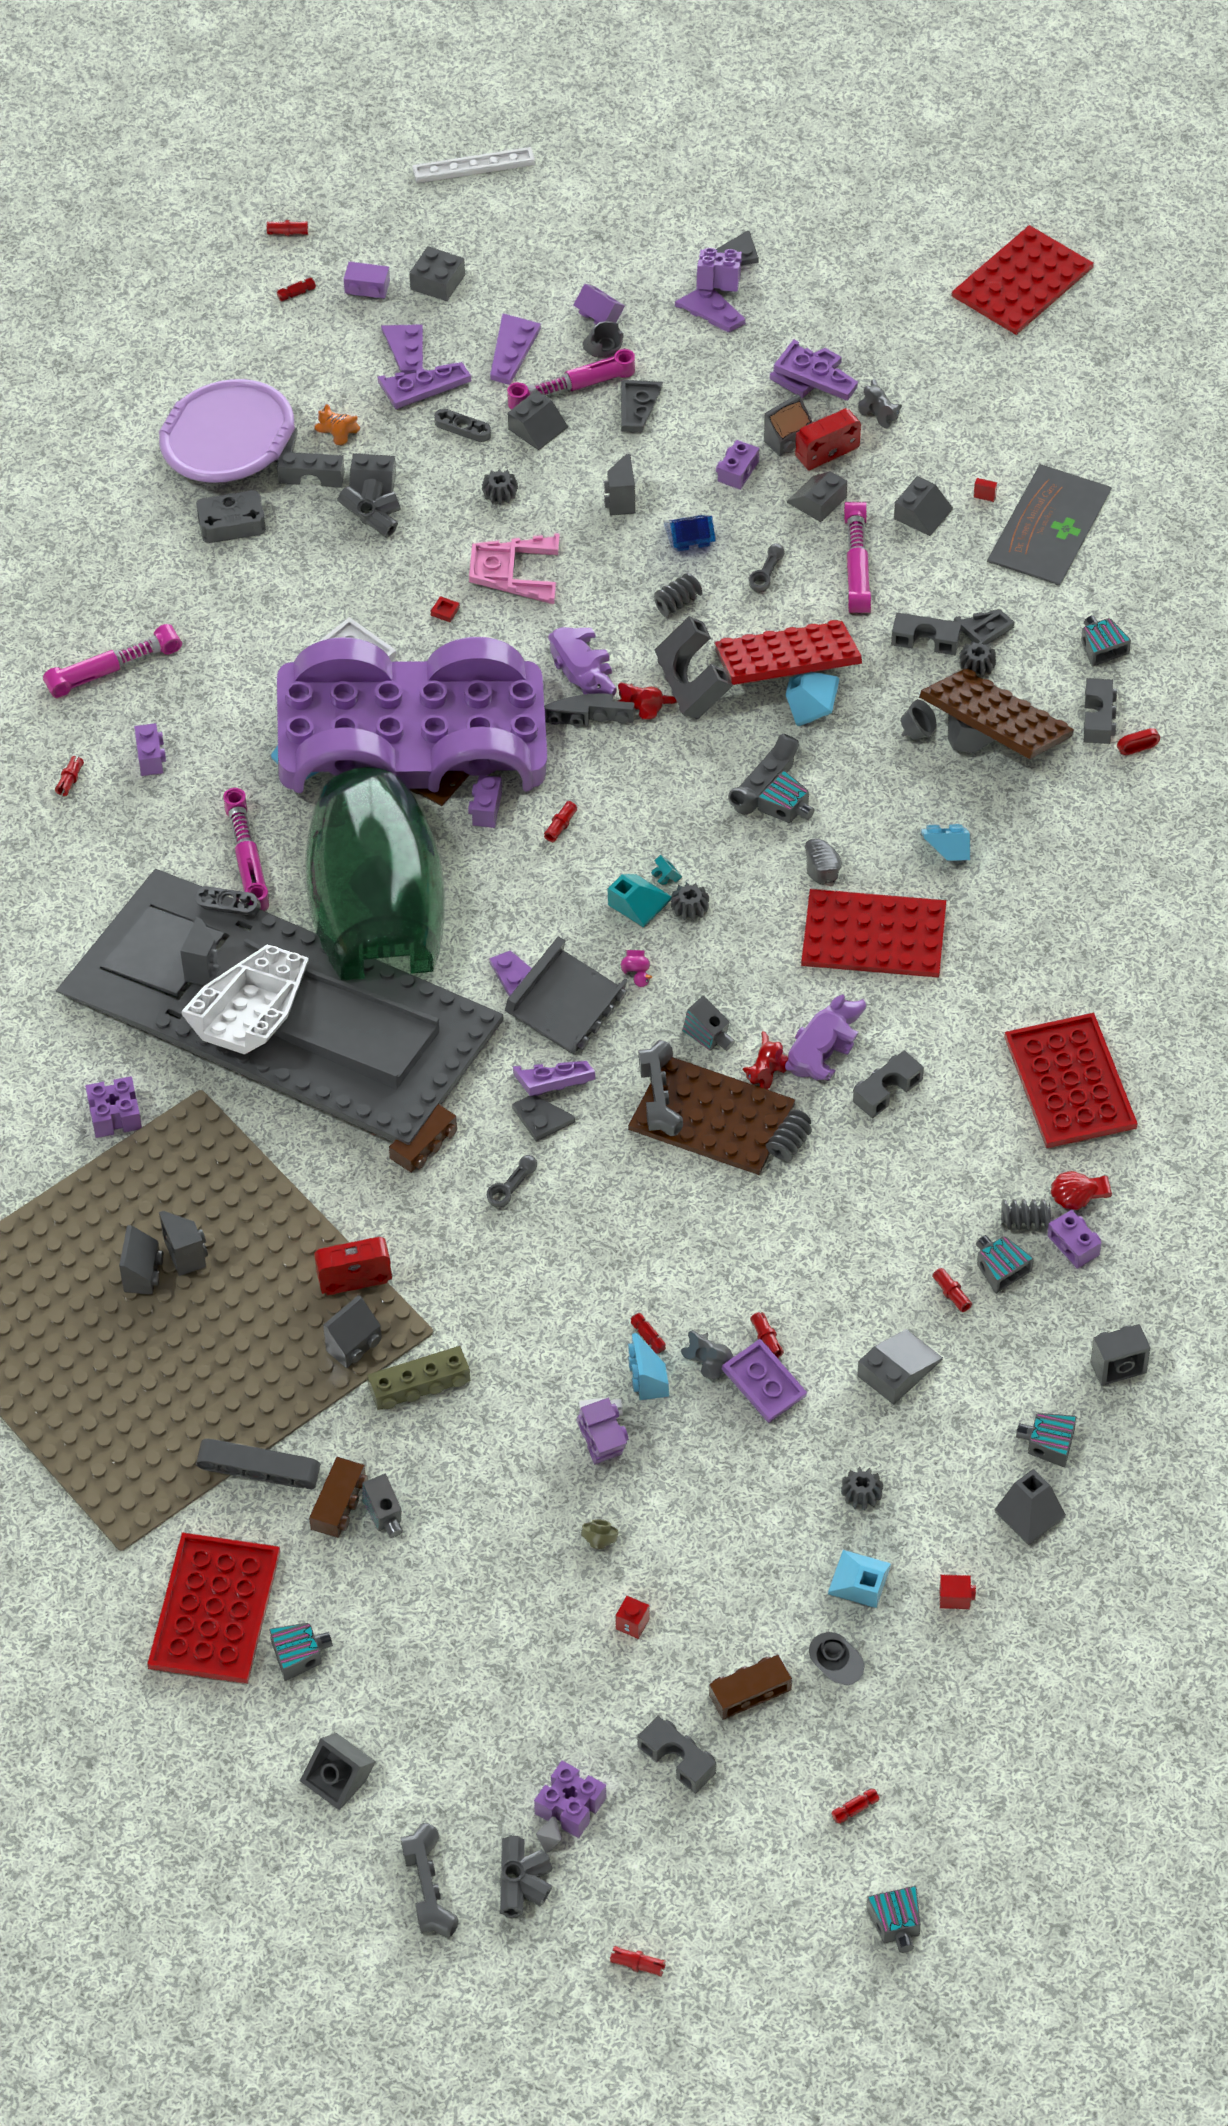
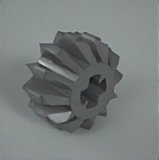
[482,469,518,505]
[959,640,996,677]
[671,882,709,921]
[841,1466,884,1510]

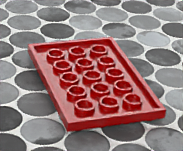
[952,225,1094,335]
[714,620,862,685]
[801,889,947,978]
[1004,1012,1138,1149]
[147,1532,281,1684]

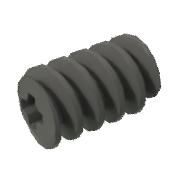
[654,573,702,617]
[766,1109,812,1162]
[1001,1199,1051,1230]

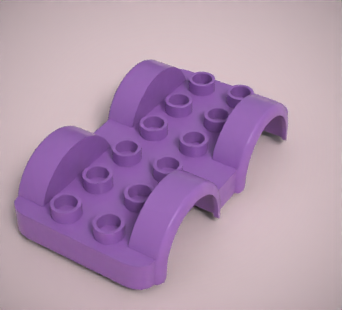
[277,637,547,793]

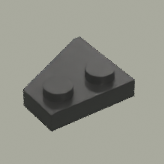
[716,231,759,266]
[954,609,1015,645]
[512,1095,575,1141]

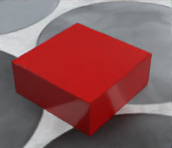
[974,478,997,502]
[430,596,460,622]

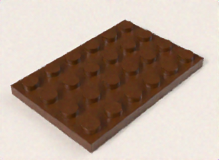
[919,669,1075,759]
[628,1057,795,1175]

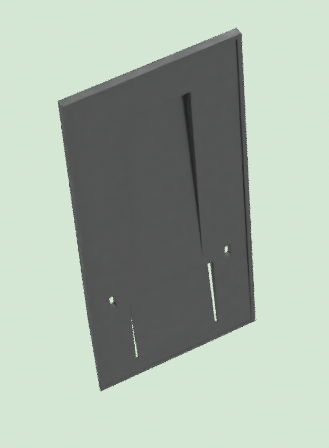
[56,868,504,1145]

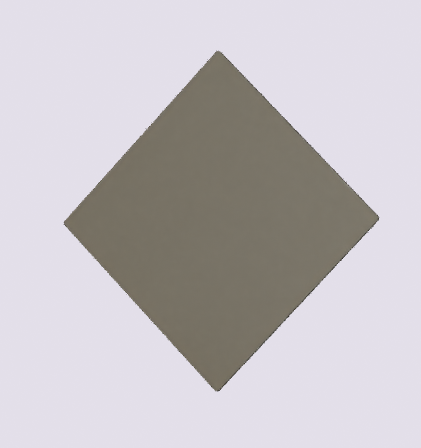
[0,1090,433,1551]

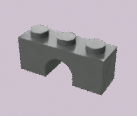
[277,452,345,488]
[891,612,961,656]
[1083,678,1117,744]
[853,1050,924,1119]
[637,1715,716,1794]

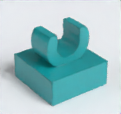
[651,854,682,885]

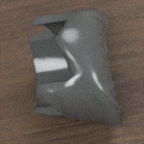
[582,321,624,357]
[805,839,842,885]

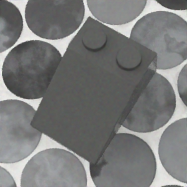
[857,1329,943,1405]

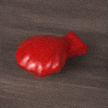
[1050,1171,1112,1210]

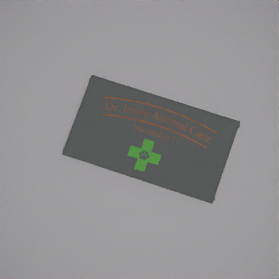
[987,464,1112,586]

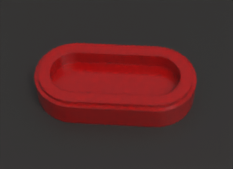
[1117,728,1161,755]

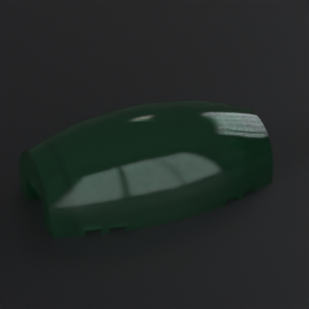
[305,767,445,980]

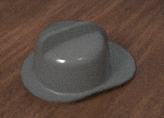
[900,699,937,740]
[809,1632,865,1685]

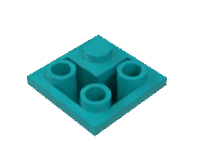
[607,874,671,928]

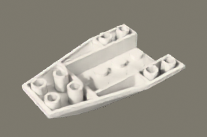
[182,945,309,1054]

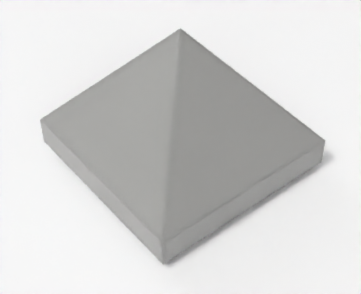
[536,1817,562,1853]

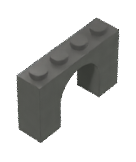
[654,616,733,719]

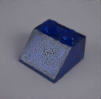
[664,514,716,551]

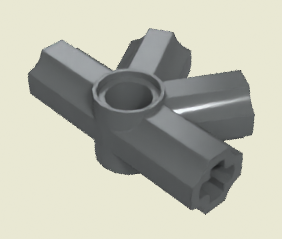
[337,478,401,538]
[499,1835,553,1918]

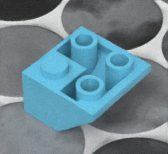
[786,672,840,726]
[921,824,970,861]
[628,1333,669,1400]
[828,1550,891,1608]

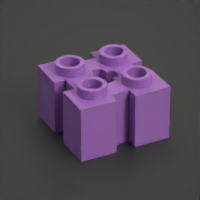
[696,248,742,292]
[85,1076,142,1138]
[576,1397,629,1465]
[534,1760,607,1838]

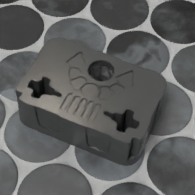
[196,490,266,543]

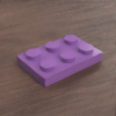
[722,1339,807,1423]

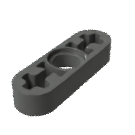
[434,409,491,442]
[195,886,261,916]

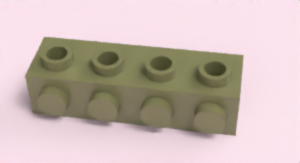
[367,1346,471,1410]

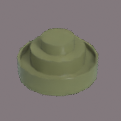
[581,1519,619,1549]

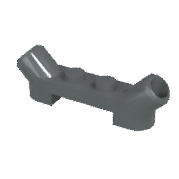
[728,734,800,815]
[638,1040,683,1136]
[400,1823,459,1938]

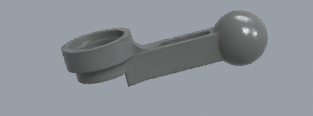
[749,543,785,592]
[487,1155,538,1208]

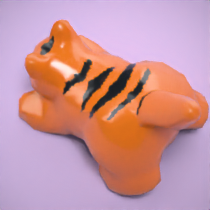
[314,404,360,445]

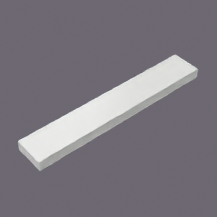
[412,147,535,184]

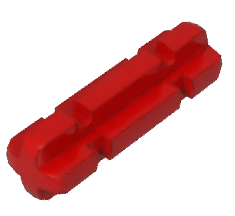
[276,277,316,301]
[631,1313,666,1354]
[831,1788,880,1824]

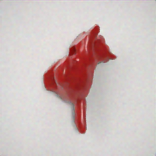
[617,682,677,720]
[742,1031,788,1090]

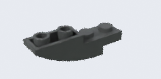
[544,694,634,727]

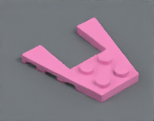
[469,533,560,604]

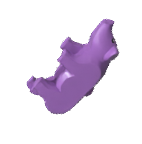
[548,627,616,697]
[785,994,866,1081]

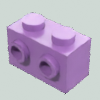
[343,262,390,299]
[573,283,625,325]
[716,440,759,490]
[134,723,166,776]
[468,775,502,828]
[1047,1210,1102,1269]

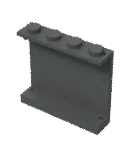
[505,936,627,1054]

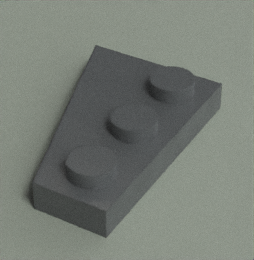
[621,380,663,433]

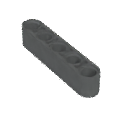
[196,1439,321,1490]

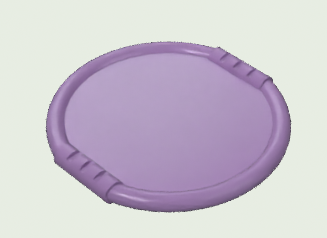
[159,379,295,483]

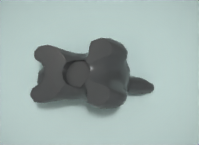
[858,379,902,429]
[681,1330,735,1379]

